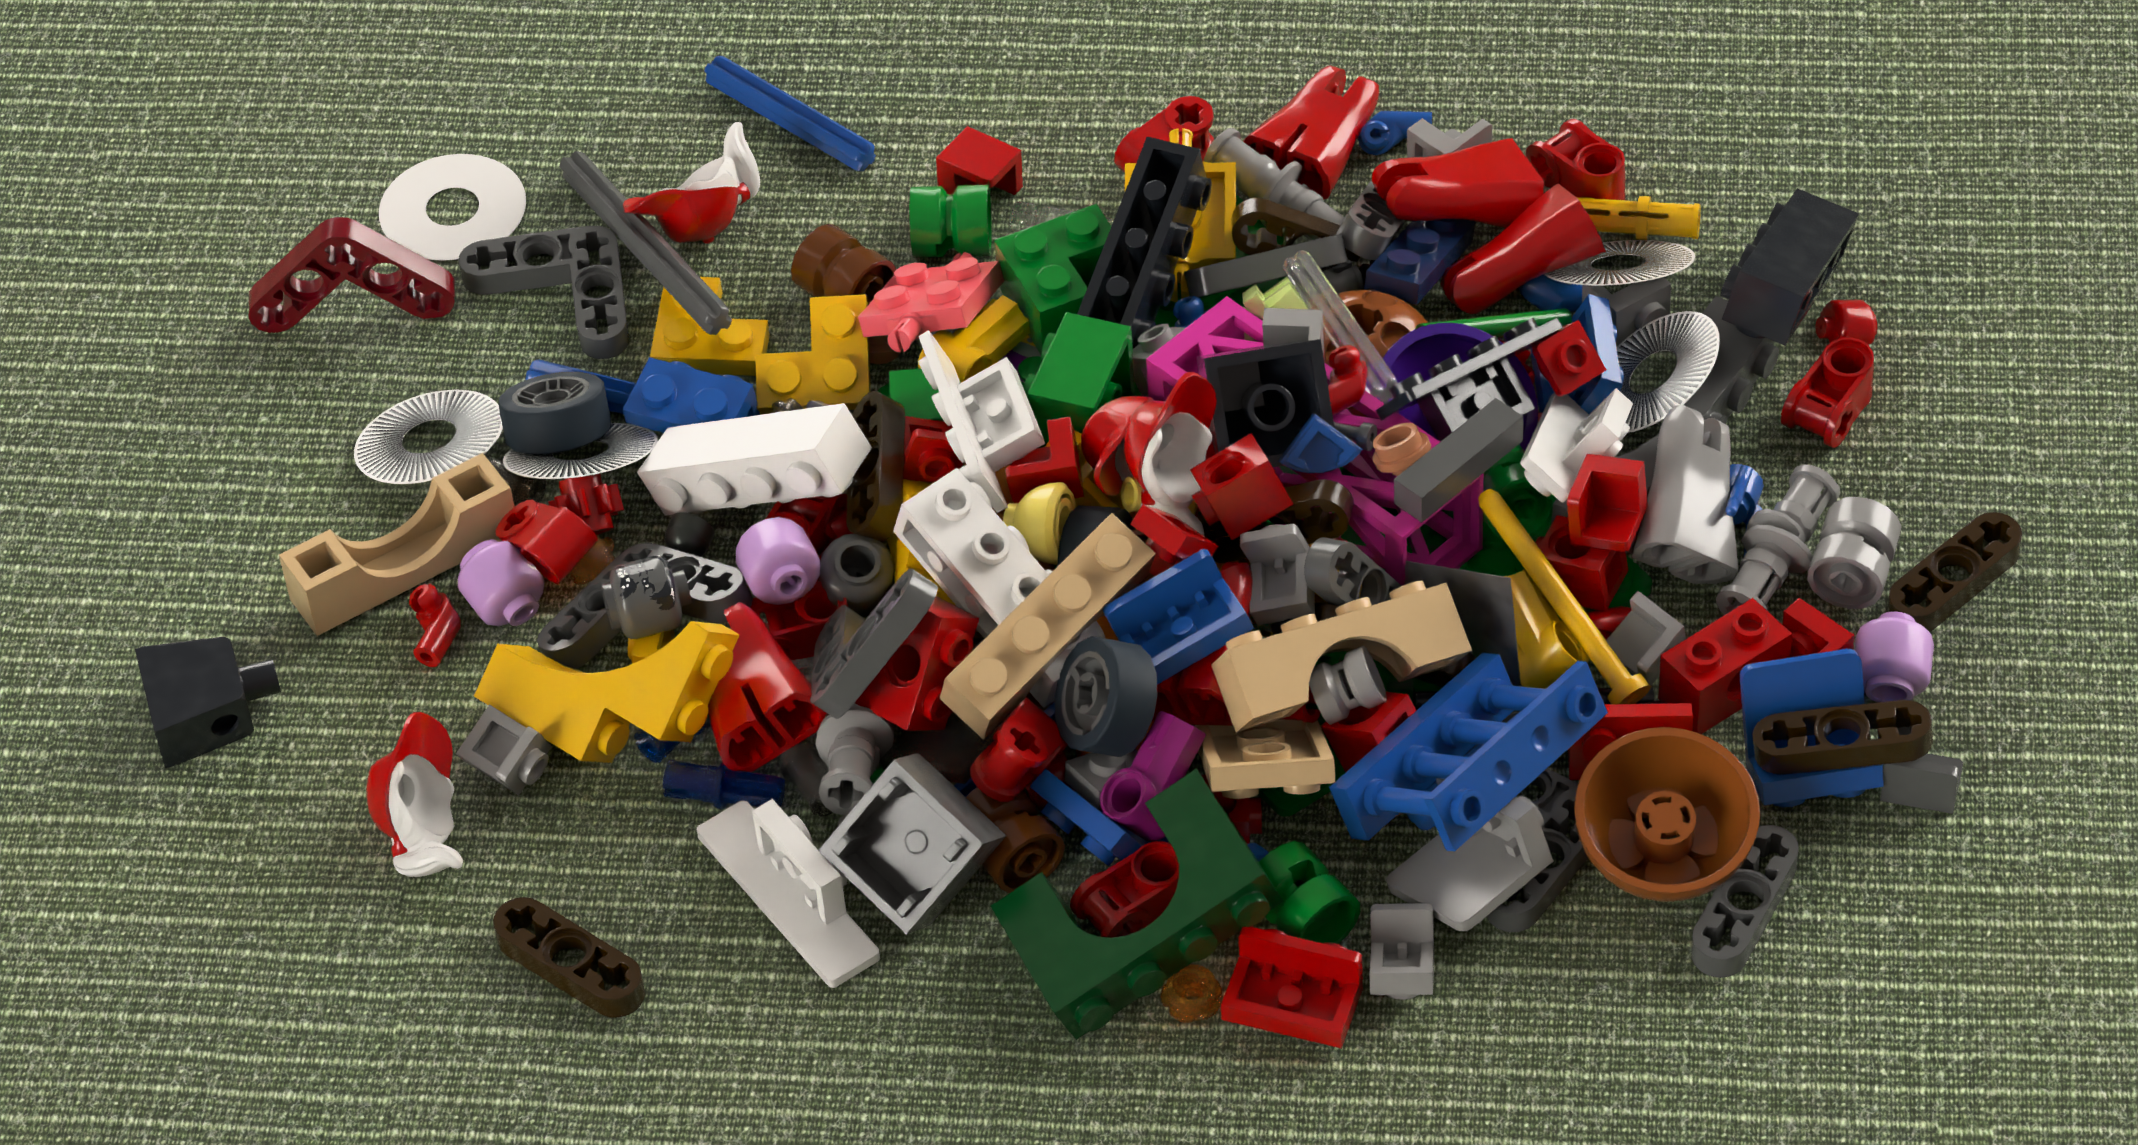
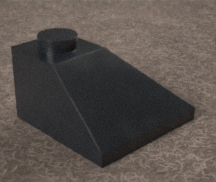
[1196,339,1335,467]

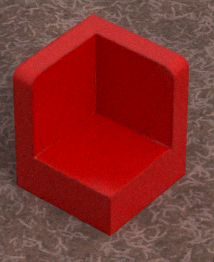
[936,126,1023,195]
[1005,417,1084,503]
[1567,454,1648,552]

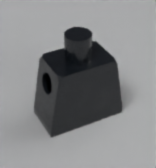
[135,637,282,768]

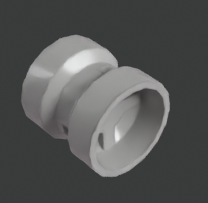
[1309,646,1387,725]

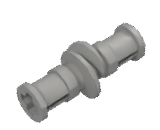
[1203,128,1345,241]
[1716,465,1840,615]
[816,703,894,816]

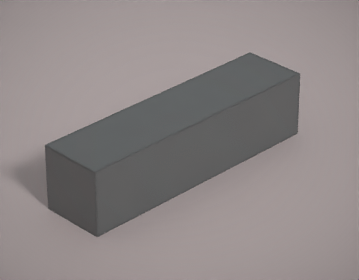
[1394,398,1523,523]

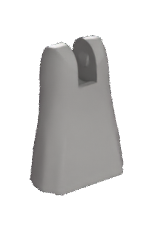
[1632,405,1739,584]

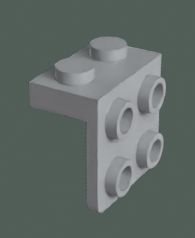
[1386,778,1553,931]

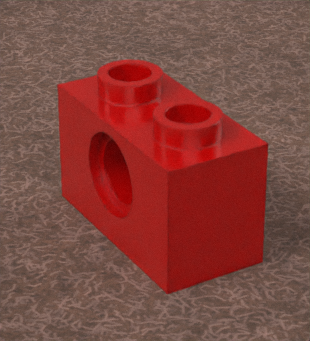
[855,596,980,731]
[1658,598,1792,734]

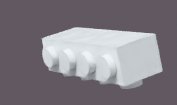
[637,403,872,515]
[893,468,1105,708]

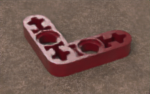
[248,217,455,333]

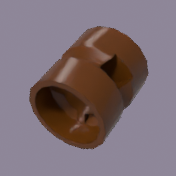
[791,224,896,305]
[966,787,1065,893]

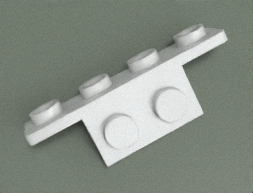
[918,330,1046,513]
[1520,388,1633,503]
[697,799,880,988]

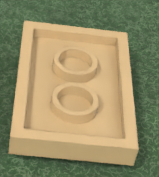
[1195,720,1335,799]

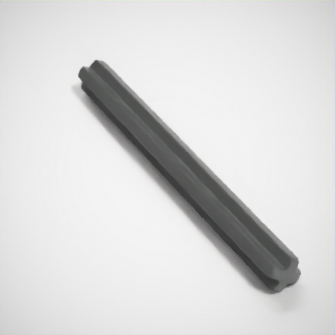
[559,151,732,335]

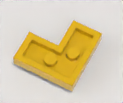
[650,277,770,376]
[755,294,871,415]

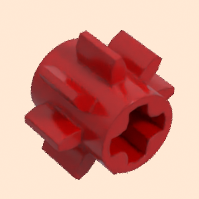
[548,473,624,535]

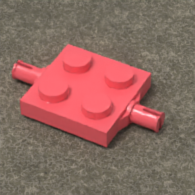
[858,252,1004,352]

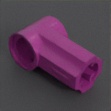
[1100,711,1206,841]

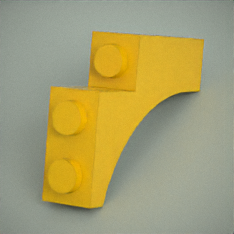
[474,621,740,763]

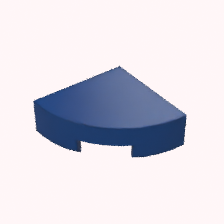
[1278,414,1363,473]

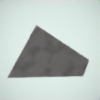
[1405,561,1521,686]

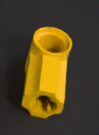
[918,295,1030,383]
[1504,570,1589,689]

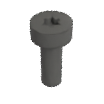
[1334,422,1377,451]

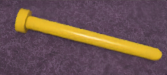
[1478,489,1651,704]

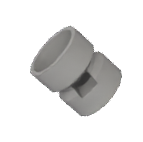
[1807,497,1902,609]

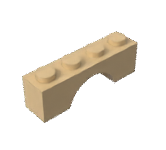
[279,453,514,636]
[940,513,1156,740]
[1211,581,1472,733]

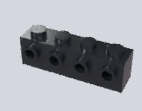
[1077,137,1212,349]
[1720,188,1859,346]

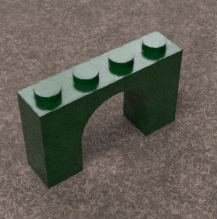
[990,769,1284,1040]

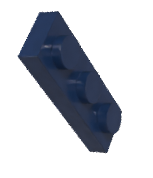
[1364,219,1476,305]

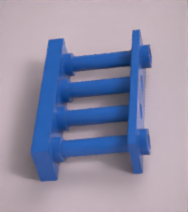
[1329,653,1608,851]

